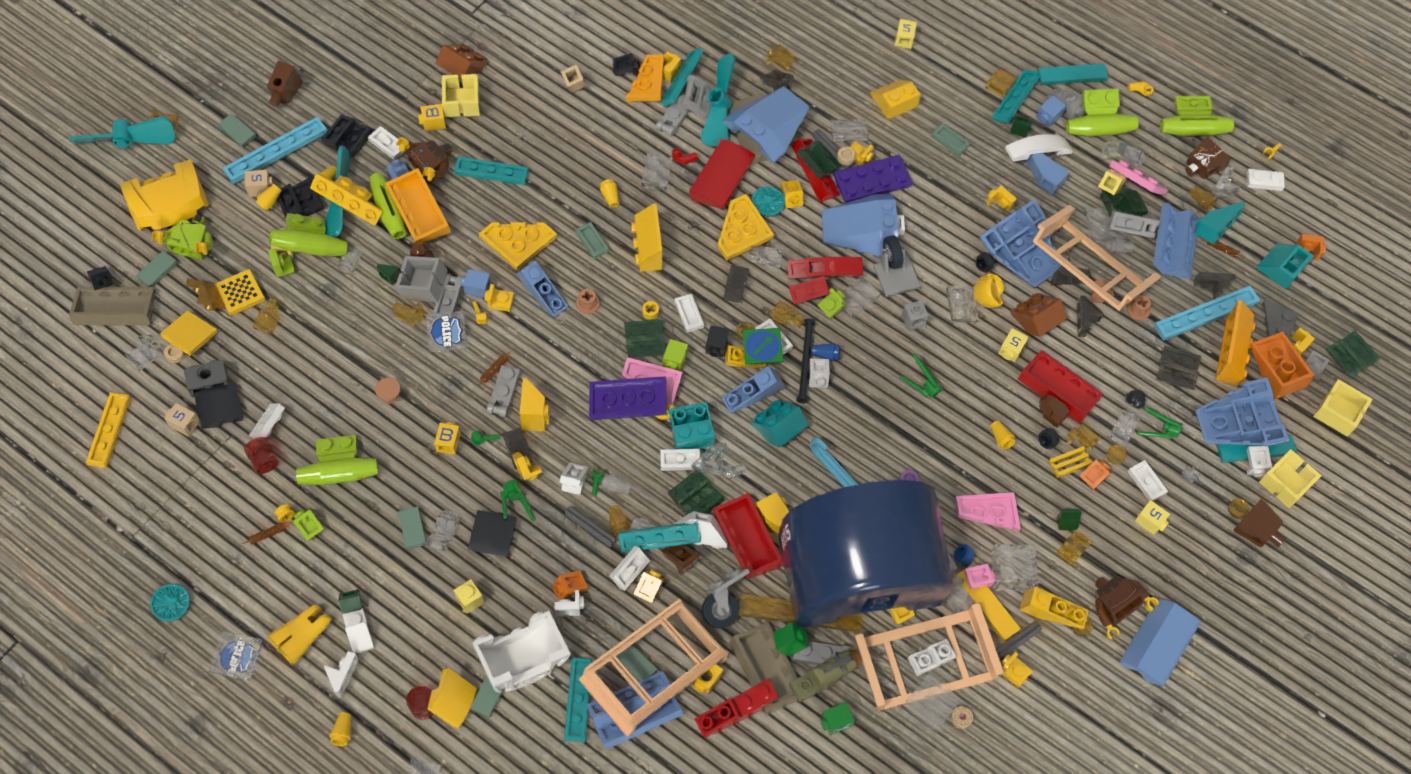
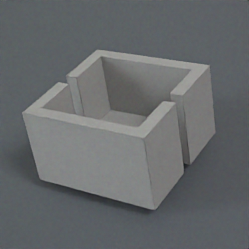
[395,256,447,302]

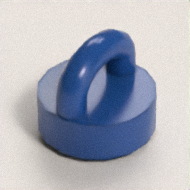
[953,544,974,566]

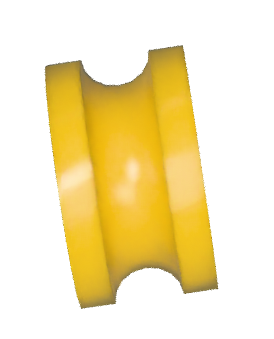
[642,301,659,320]
[274,504,296,523]

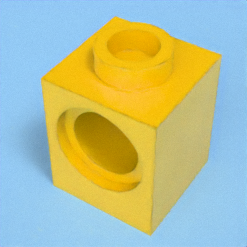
[692,664,723,695]

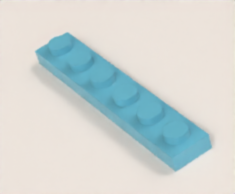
[223,117,328,184]
[1154,286,1260,341]

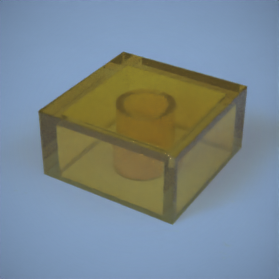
[986,67,1017,98]

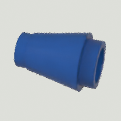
[812,343,840,361]

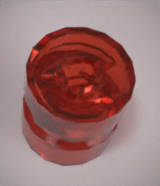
[244,437,279,474]
[406,686,434,720]

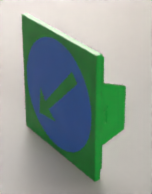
[742,327,783,365]

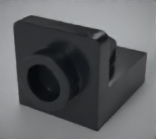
[613,53,641,77]
[87,266,113,290]

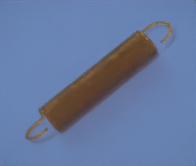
[1201,238,1245,259]
[478,351,511,386]
[242,522,292,545]

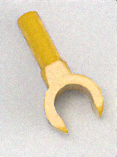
[1262,143,1281,161]
[472,301,487,324]

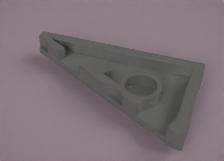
[1262,299,1299,339]

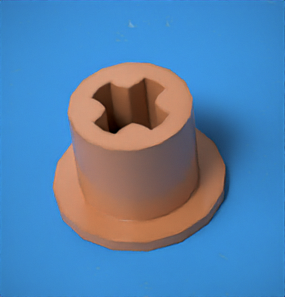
[1090,279,1114,303]
[576,289,600,314]
[1127,295,1151,320]
[375,378,400,404]

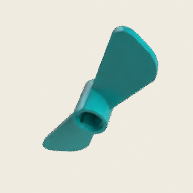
[701,53,735,148]
[69,116,175,149]
[323,146,350,238]

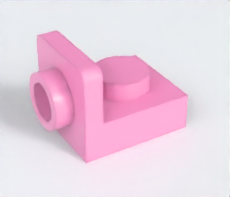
[963,563,995,590]

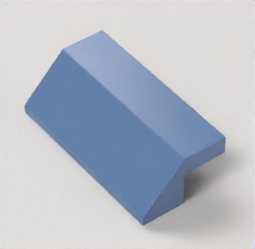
[1153,203,1199,279]
[1120,598,1201,687]
[586,671,683,749]

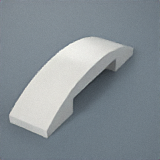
[1005,134,1073,161]

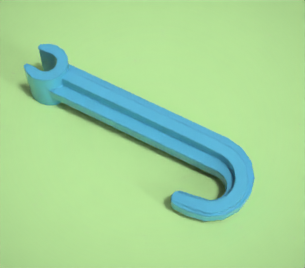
[810,437,858,487]

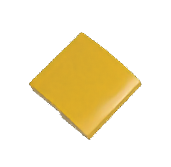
[428,668,477,729]

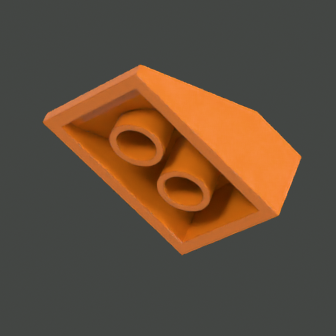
[1250,332,1315,399]

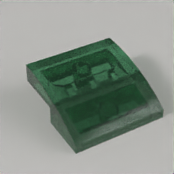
[796,141,842,179]
[1100,188,1148,217]
[624,319,665,358]
[1325,330,1380,378]
[668,469,725,515]

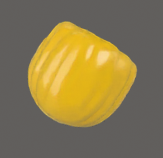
[973,273,1004,308]

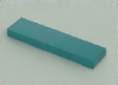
[661,48,704,107]
[1037,64,1109,85]
[992,69,1041,123]
[454,156,529,185]
[1216,435,1297,463]
[618,521,701,552]
[564,657,593,743]

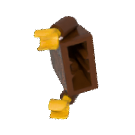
[396,137,453,184]
[1095,576,1159,640]

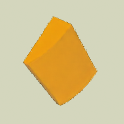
[385,168,451,242]

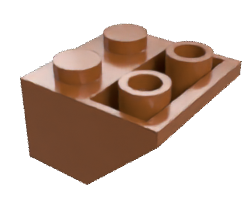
[435,43,488,80]
[1010,293,1067,337]

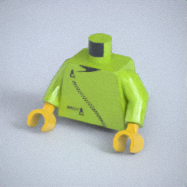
[152,215,214,260]

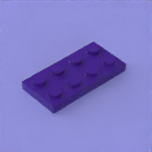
[833,154,913,203]
[589,376,667,420]

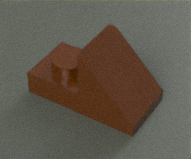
[661,545,699,575]

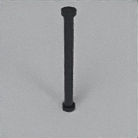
[796,318,815,404]

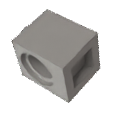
[901,300,929,331]

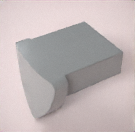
[1305,350,1330,380]

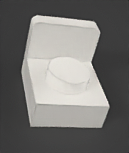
[809,358,830,388]
[1247,446,1272,477]
[555,590,584,617]

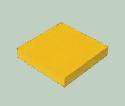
[160,310,217,356]

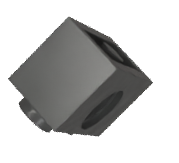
[183,360,230,398]

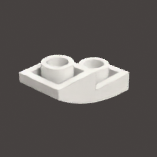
[908,639,956,676]

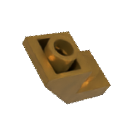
[186,278,225,311]

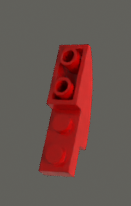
[788,257,863,279]
[694,678,780,738]

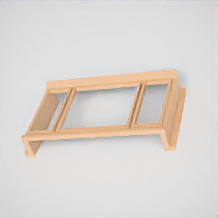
[1032,205,1161,311]
[579,599,729,737]
[854,603,1004,711]

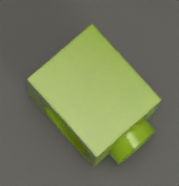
[663,339,688,371]

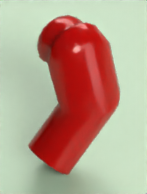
[671,148,698,164]

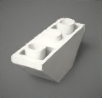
[674,511,728,549]

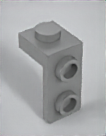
[1046,89,1086,120]

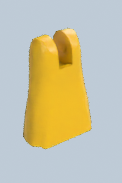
[267,604,332,666]

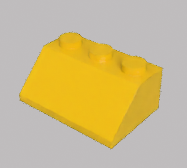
[631,204,662,272]

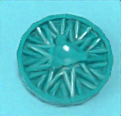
[751,187,785,217]
[150,584,190,622]

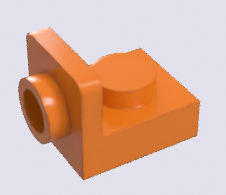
[1296,234,1326,261]
[1079,460,1111,490]
[553,570,588,601]

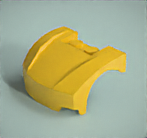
[120,159,209,231]

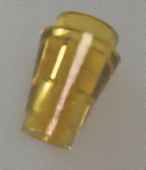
[1189,186,1217,210]
[608,506,630,537]

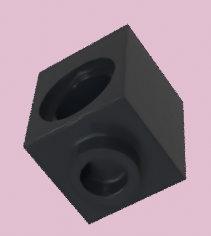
[705,325,729,357]

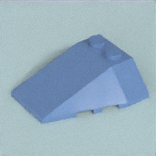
[722,86,810,164]
[821,194,898,258]
[979,199,1062,288]
[1196,377,1289,446]

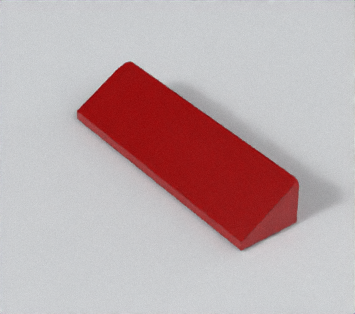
[792,138,840,202]

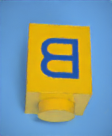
[418,104,446,131]
[434,422,461,455]

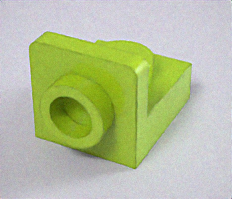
[268,249,295,277]
[818,288,847,319]
[291,509,324,541]

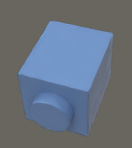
[1036,96,1067,128]
[461,269,491,298]

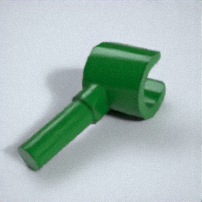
[471,431,500,446]
[591,467,604,496]

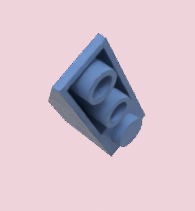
[1025,153,1069,195]
[516,260,568,317]
[721,366,785,413]

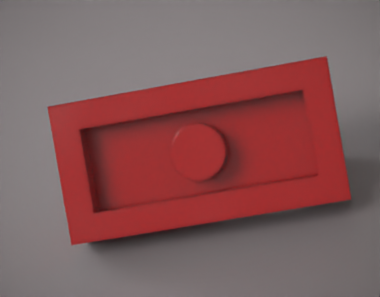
[789,276,830,304]

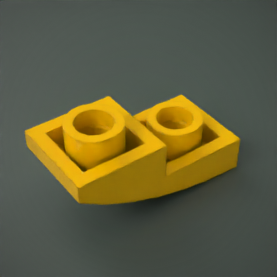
[725,345,766,368]

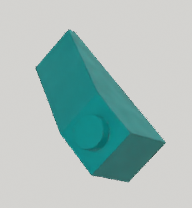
[1195,201,1246,244]

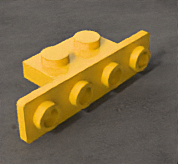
[310,173,383,226]

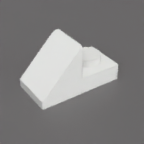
[560,462,589,495]
[342,608,374,654]
[324,651,359,698]

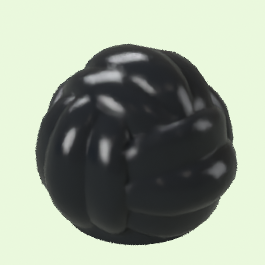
[975,252,995,273]
[1125,389,1146,409]
[1038,428,1060,449]

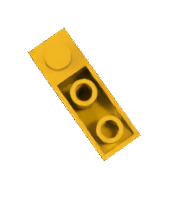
[755,492,789,534]
[1019,586,1089,629]

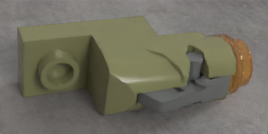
[789,649,862,702]

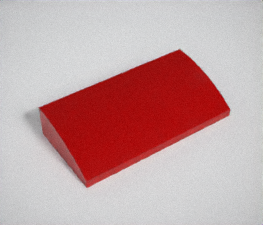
[689,139,755,209]
[1018,350,1103,424]
[713,493,783,579]

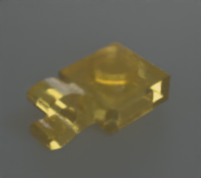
[253,298,279,334]
[769,300,804,328]

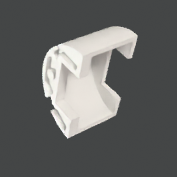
[472,611,570,692]

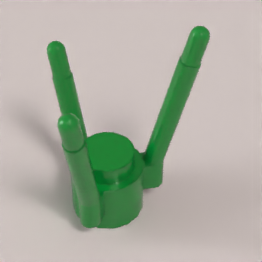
[900,353,943,398]
[1136,407,1182,440]
[500,480,535,521]

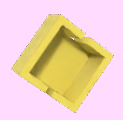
[442,74,480,117]
[1313,379,1373,437]
[1259,449,1322,509]

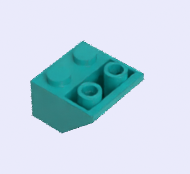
[1256,244,1314,289]
[750,400,808,448]
[669,402,715,449]

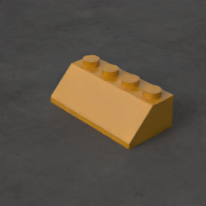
[1215,300,1256,386]

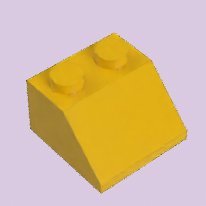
[870,80,921,119]
[520,378,550,431]

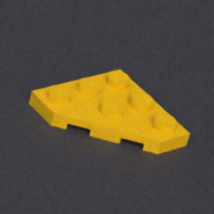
[717,194,774,261]
[478,222,557,271]

